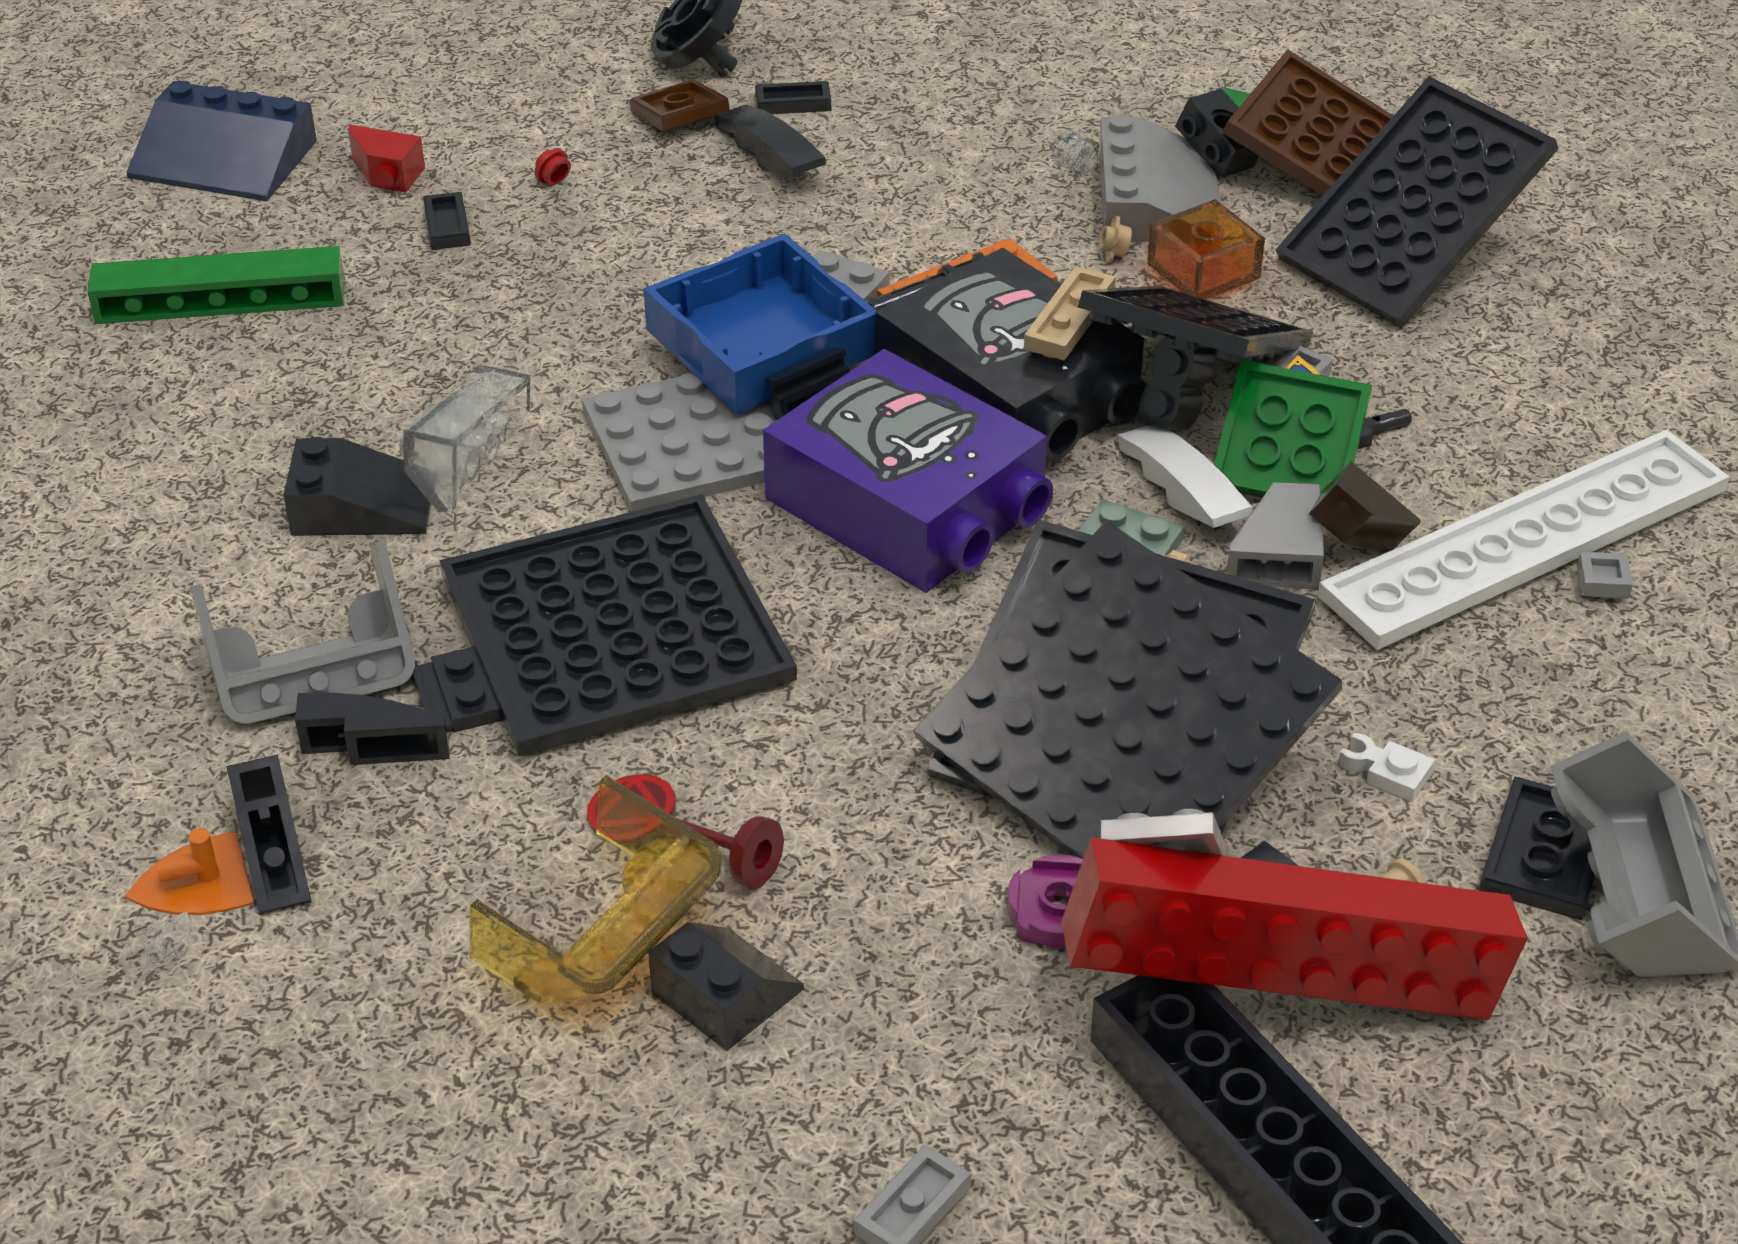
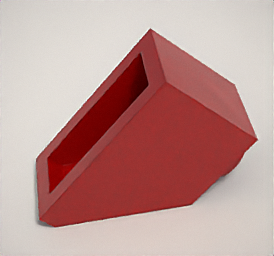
[348,125,425,192]

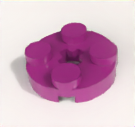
[1007,855,1083,948]

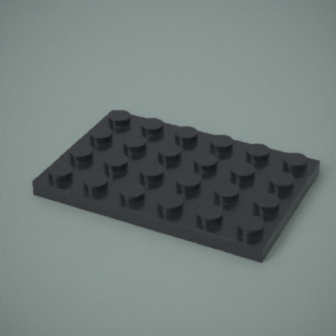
[1275,76,1559,329]
[1078,286,1313,363]

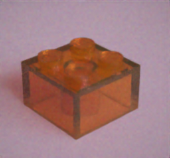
[1147,199,1265,299]

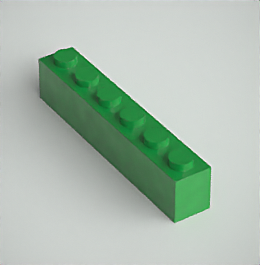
[87,246,345,324]

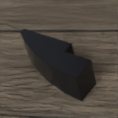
[295,692,450,765]

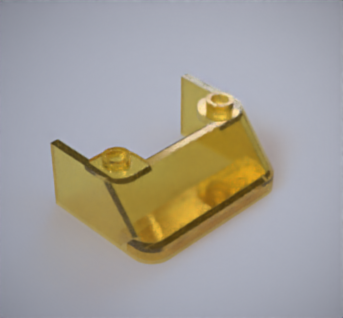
[470,775,722,1004]

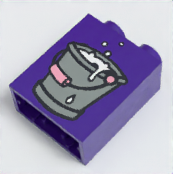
[763,349,1053,593]

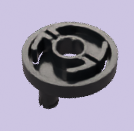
[651,0,742,77]

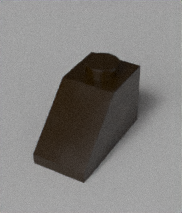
[1309,461,1421,552]

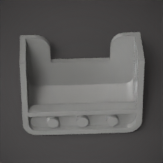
[1551,731,1738,977]

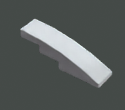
[1118,424,1252,528]

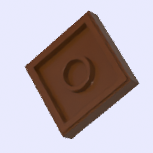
[629,79,730,131]

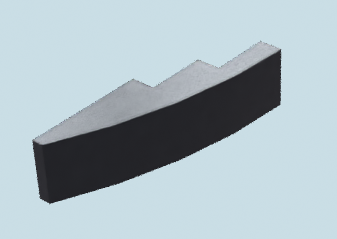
[714,104,826,176]

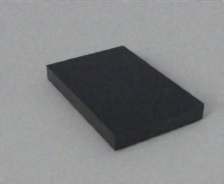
[1478,776,1595,920]

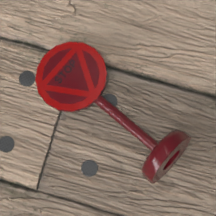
[587,774,784,889]

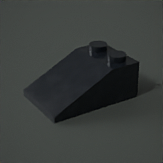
[283,437,436,536]

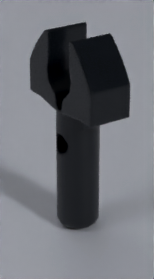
[1358,409,1412,449]

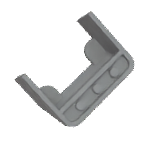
[190,540,415,724]

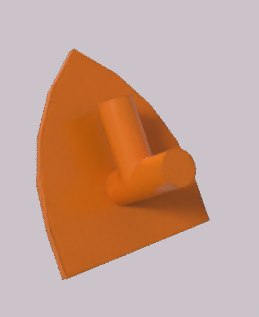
[124,828,255,915]

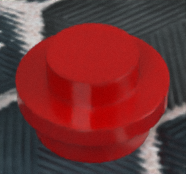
[534,148,571,186]

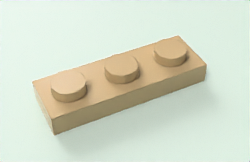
[1024,266,1116,360]

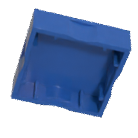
[643,233,877,414]

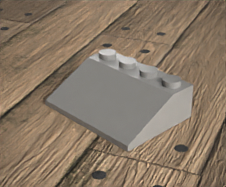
[1099,114,1224,243]

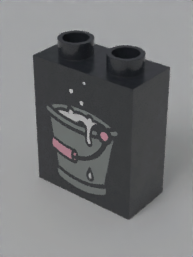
[875,248,1146,460]

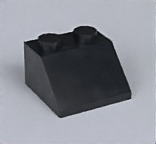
[648,922,804,1051]

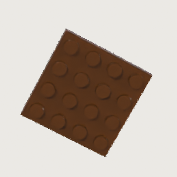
[1222,49,1394,196]

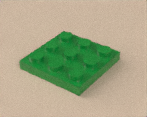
[1214,360,1372,497]

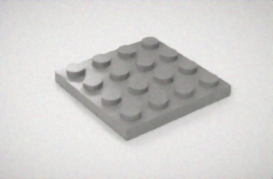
[582,373,777,512]

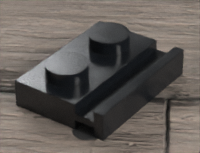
[765,347,850,420]
[412,647,502,732]

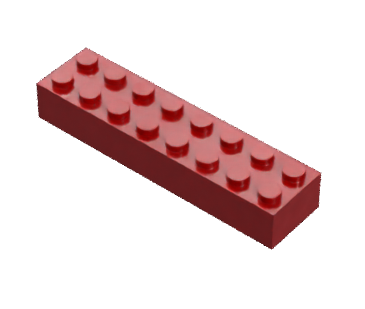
[1061,837,1528,1020]

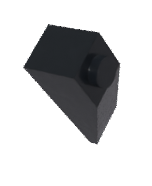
[226,754,312,914]

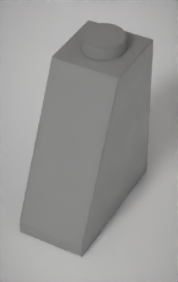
[1227,482,1324,589]

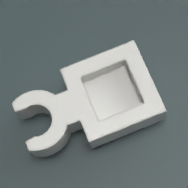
[1338,733,1435,802]

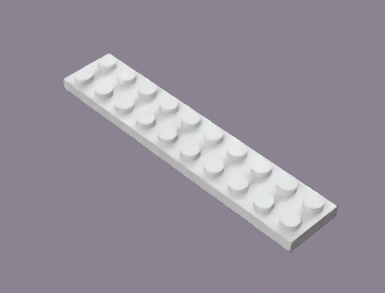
[1318,430,1730,650]

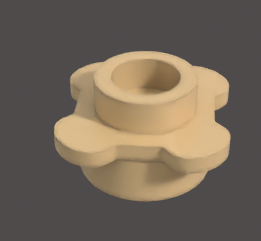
[1099,215,1132,263]

